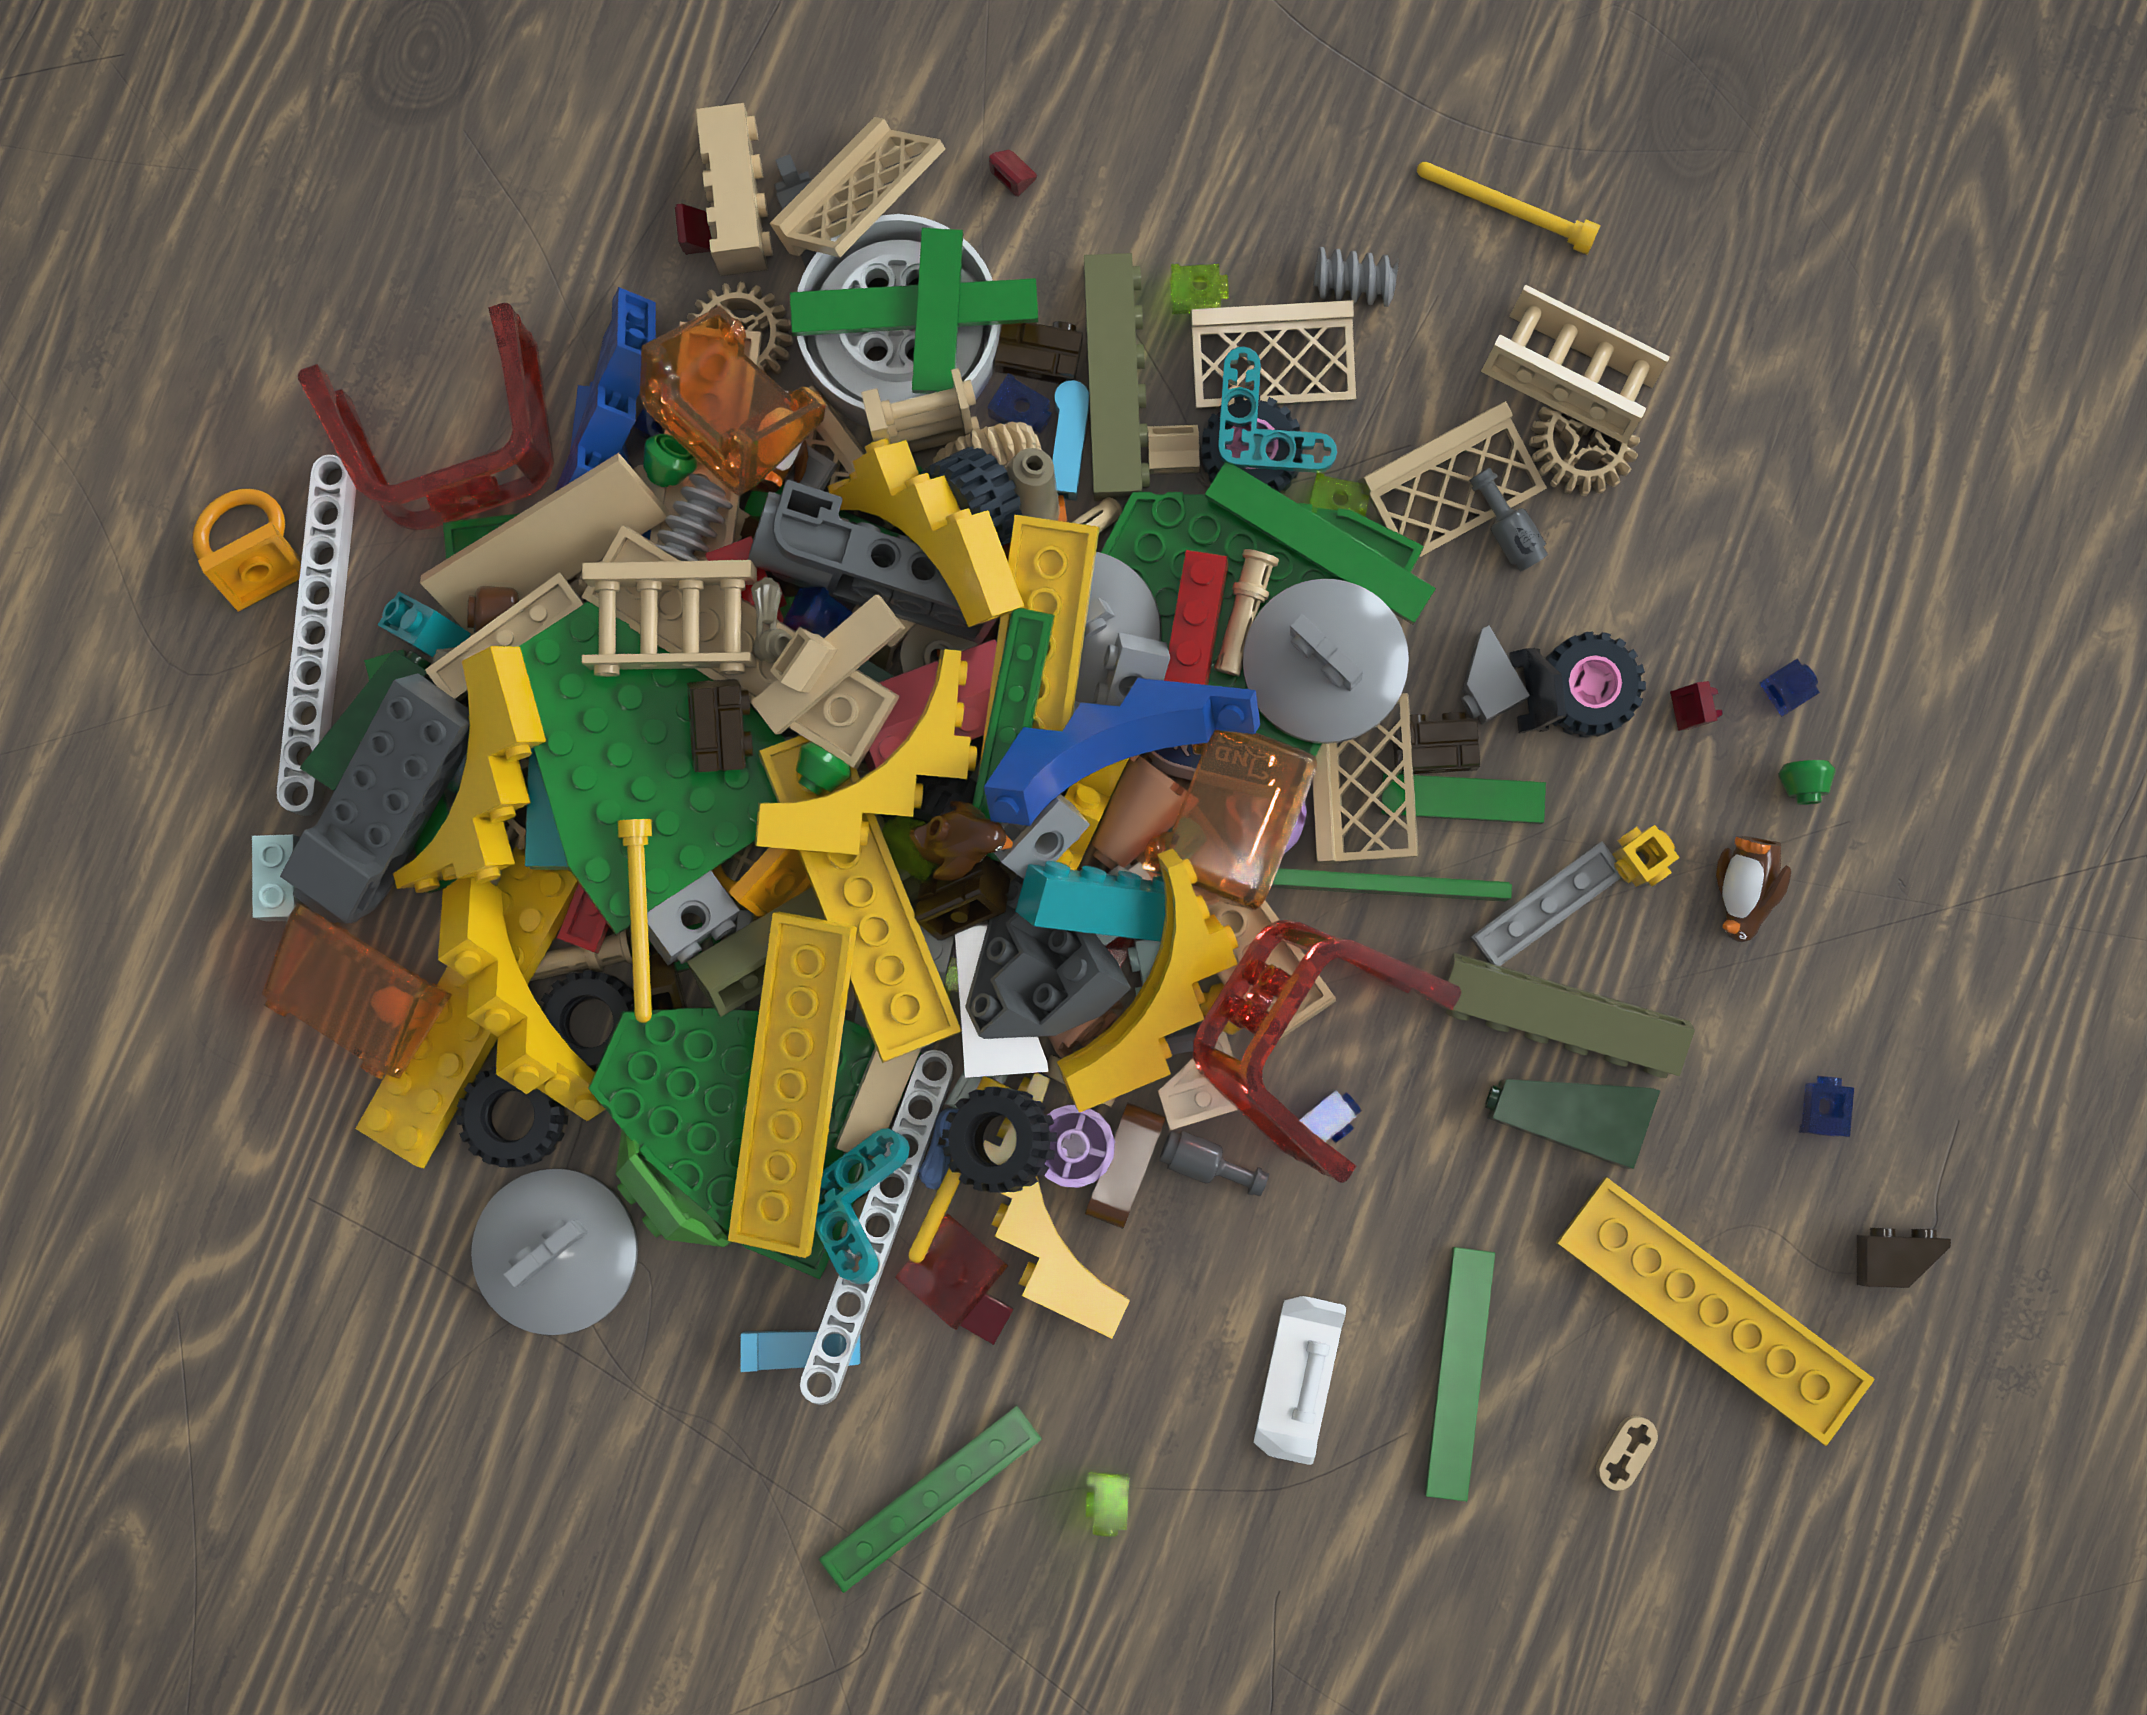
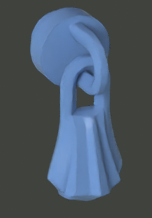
[919,1108,959,1190]

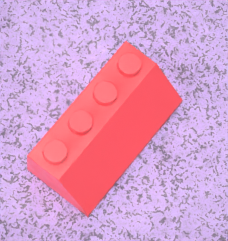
[864,639,997,772]

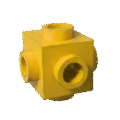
[1612,825,1680,887]

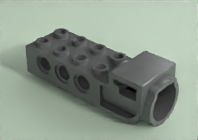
[748,480,997,644]
[280,673,470,924]

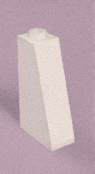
[955,920,1048,1078]

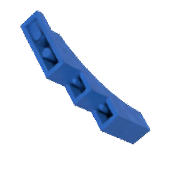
[554,287,656,492]
[984,678,1260,826]

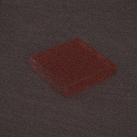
[895,1213,1009,1330]

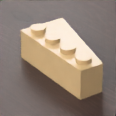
[696,103,773,276]

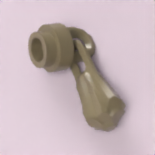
[751,577,792,663]

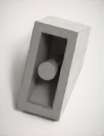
[1461,625,1530,725]

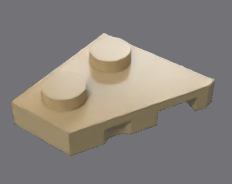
[1158,1031,1249,1131]

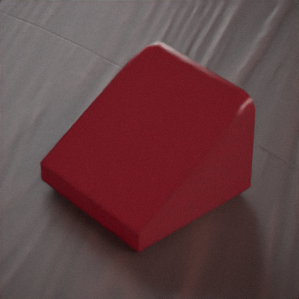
[989,150,1037,197]
[675,203,712,255]
[958,1288,1014,1345]

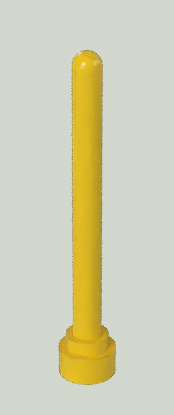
[1417,162,1601,255]
[617,819,652,1023]
[908,1076,1012,1263]

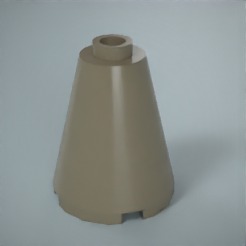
[1004,448,1060,543]

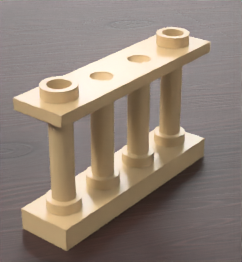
[1481,285,1670,444]
[861,368,980,453]
[582,560,757,677]

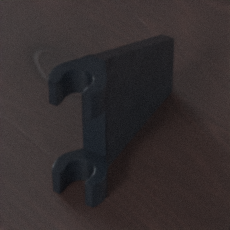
[1509,648,1566,734]

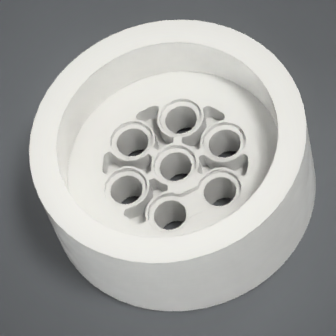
[797,214,1001,428]

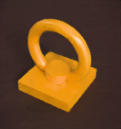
[192,489,302,612]
[712,847,812,918]

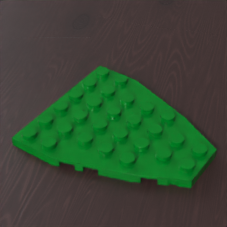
[1101,492,1424,765]
[518,602,786,935]
[588,1007,922,1279]

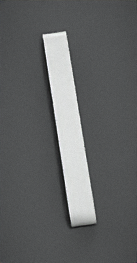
[277,455,357,816]
[800,1050,953,1405]

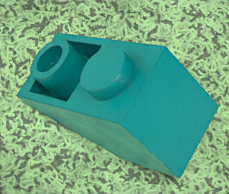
[378,591,471,659]

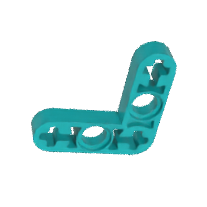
[1218,347,1337,473]
[815,1128,910,1284]

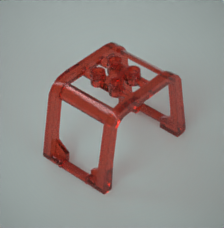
[298,303,554,531]
[1193,920,1461,1183]

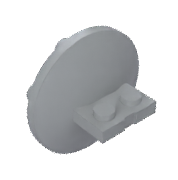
[1075,552,1162,704]
[1243,579,1409,744]
[471,1169,638,1335]

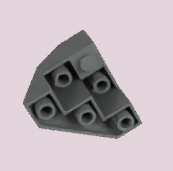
[965,875,1131,1039]

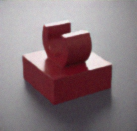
[1670,681,1723,731]

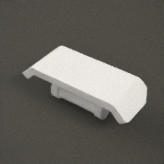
[1254,1296,1346,1465]

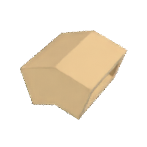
[1147,425,1200,474]
[770,627,838,693]

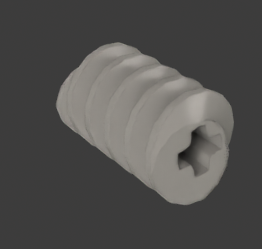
[1313,247,1399,307]
[654,474,733,561]

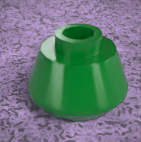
[643,434,698,487]
[796,742,851,795]
[1778,760,1836,805]

